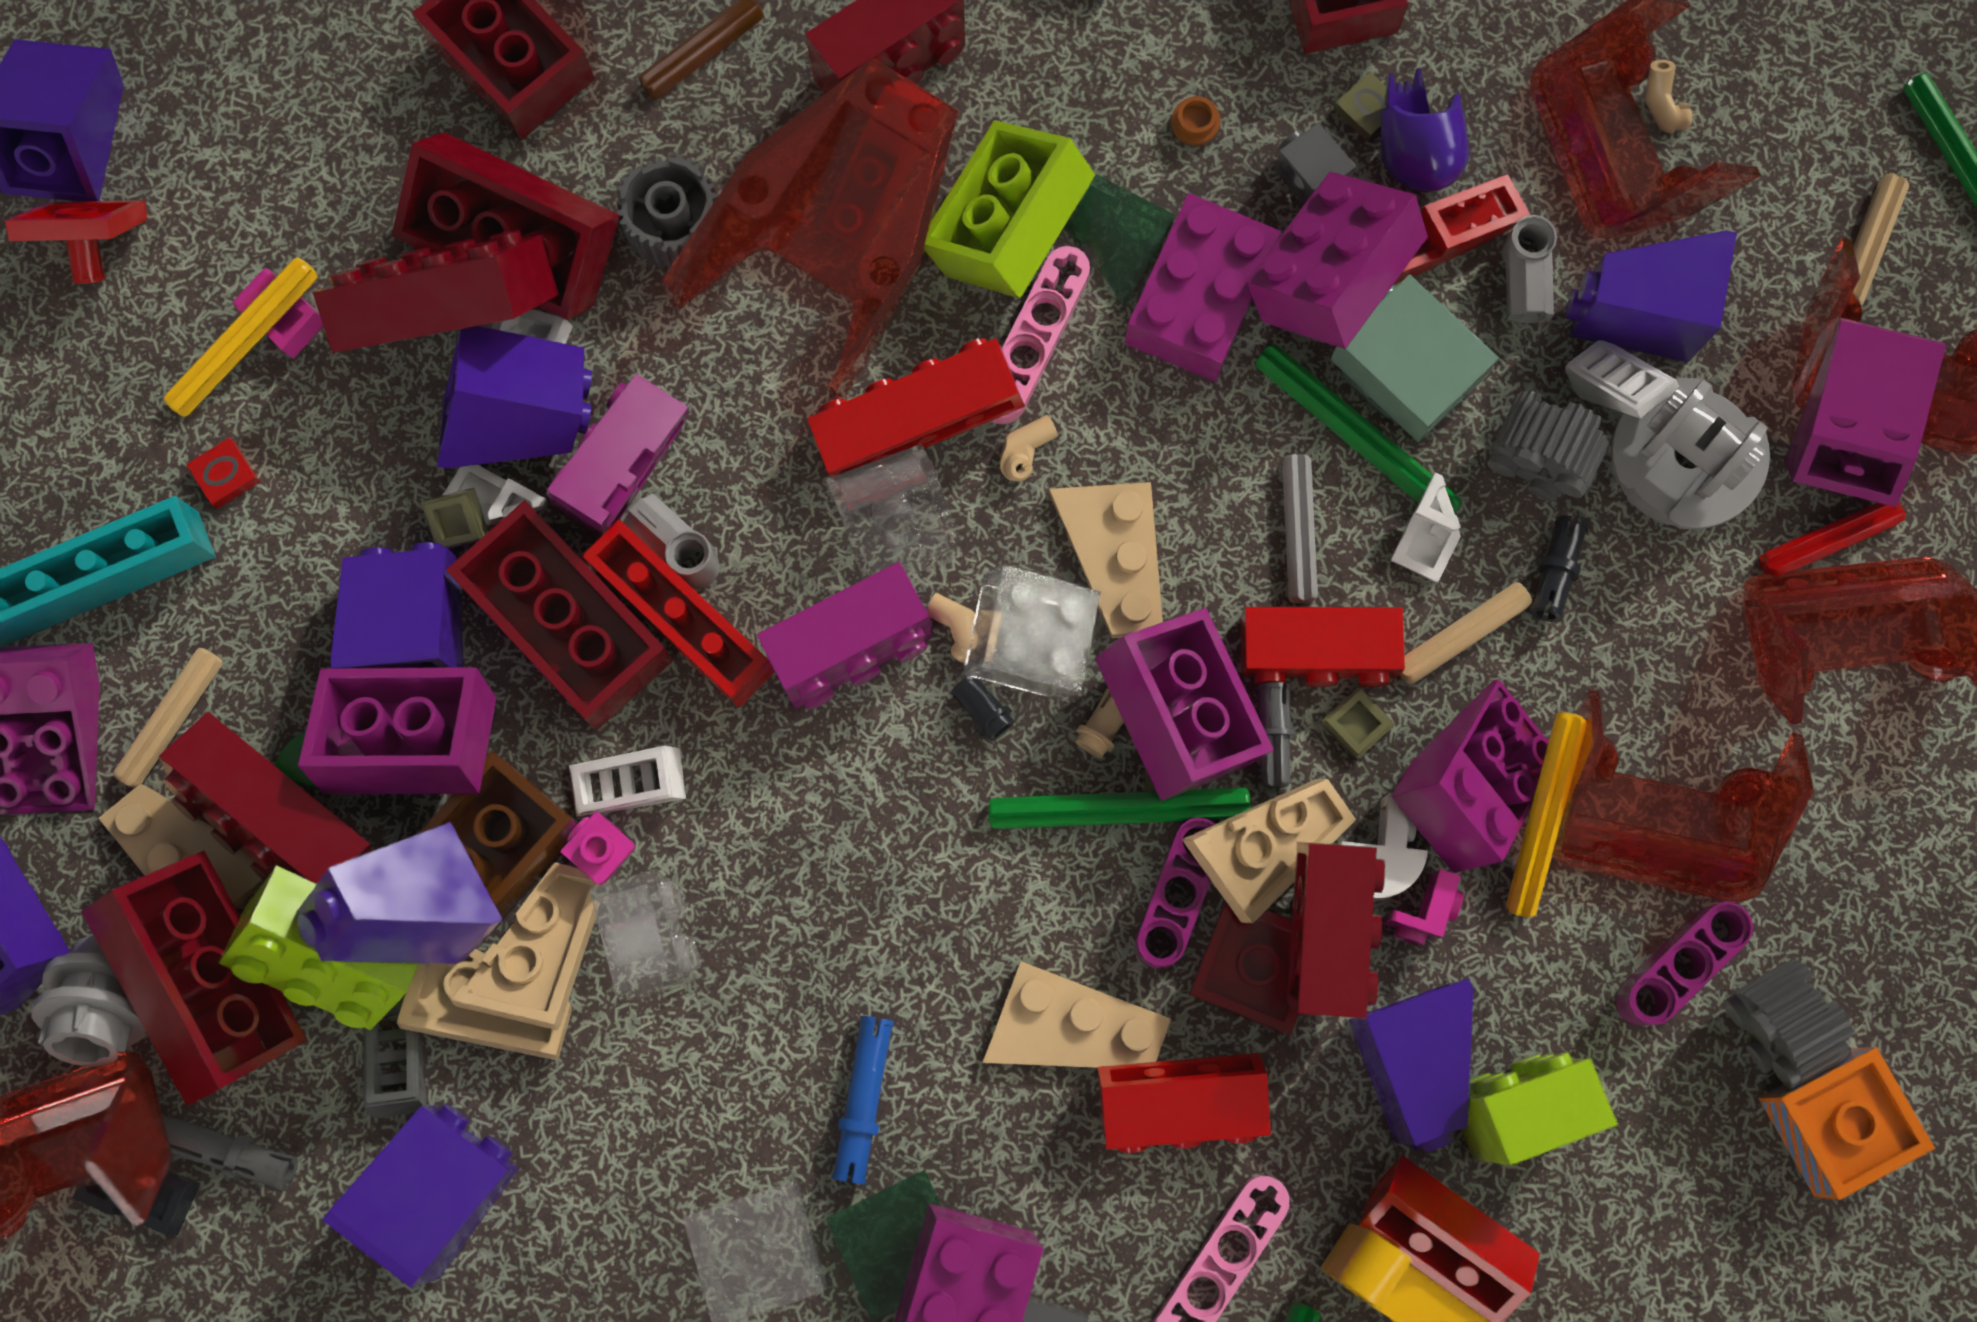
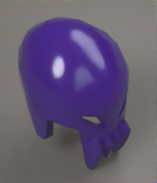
[1381,68,1470,193]

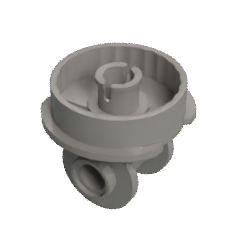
[1611,378,1770,530]

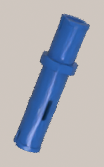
[831,1016,894,1185]

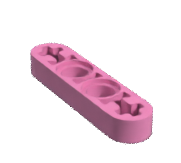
[992,246,1090,425]
[1152,1175,1289,1322]

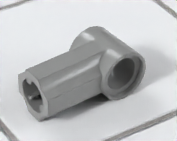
[1501,215,1557,323]
[623,493,720,589]

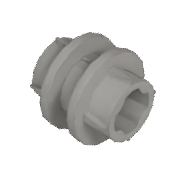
[32,936,146,1066]

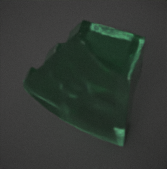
[1064,173,1175,307]

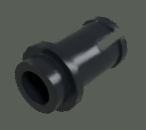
[951,673,1015,741]

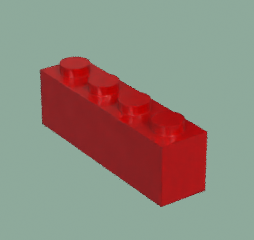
[807,338,1025,484]
[582,519,775,709]

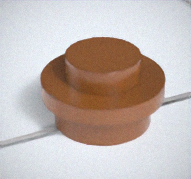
[1171,96,1221,146]

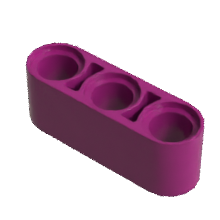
[1134,818,1215,969]
[1615,902,1753,1026]

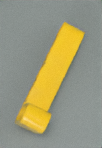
[1320,1223,1491,1322]

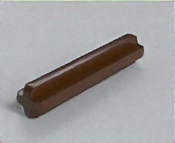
[638,0,764,99]

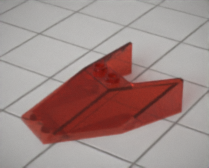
[661,57,959,401]

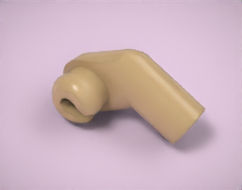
[999,415,1058,481]
[926,592,985,664]

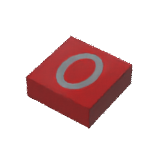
[186,437,261,509]

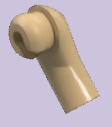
[1645,60,1692,134]

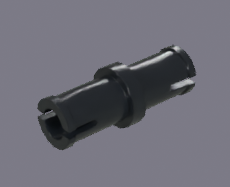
[1529,515,1589,622]

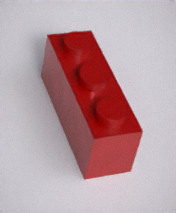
[1240,607,1405,687]
[1098,1053,1271,1153]
[1359,1155,1540,1322]

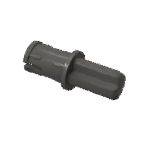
[1257,682,1296,788]

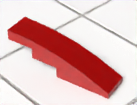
[1393,174,1530,285]

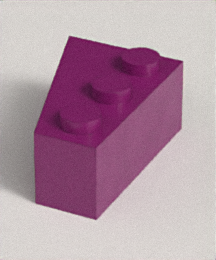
[547,374,689,538]

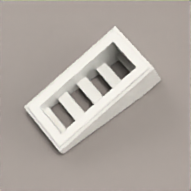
[1565,340,1679,419]
[569,746,686,817]

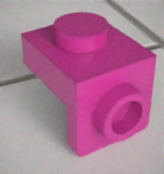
[233,268,323,359]
[560,811,636,885]
[1382,869,1464,946]

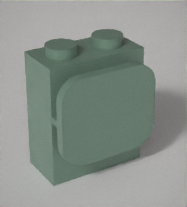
[1330,274,1499,442]

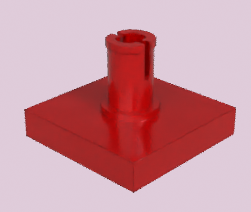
[5,200,147,284]

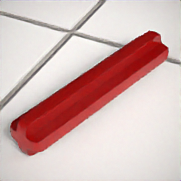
[1759,501,1906,580]

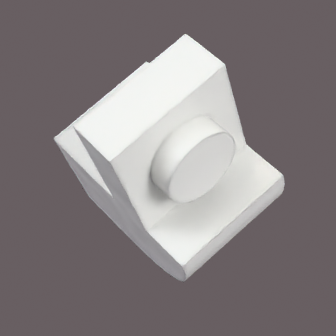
[1339,793,1428,902]

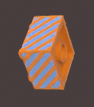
[1758,1047,1935,1200]

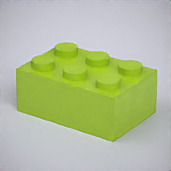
[918,120,1095,299]
[218,866,419,1030]
[1461,1052,1618,1165]

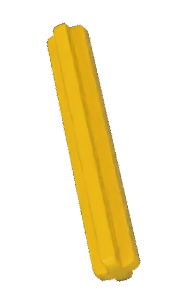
[164,257,318,417]
[1506,712,1587,918]

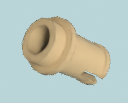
[1075,688,1124,758]

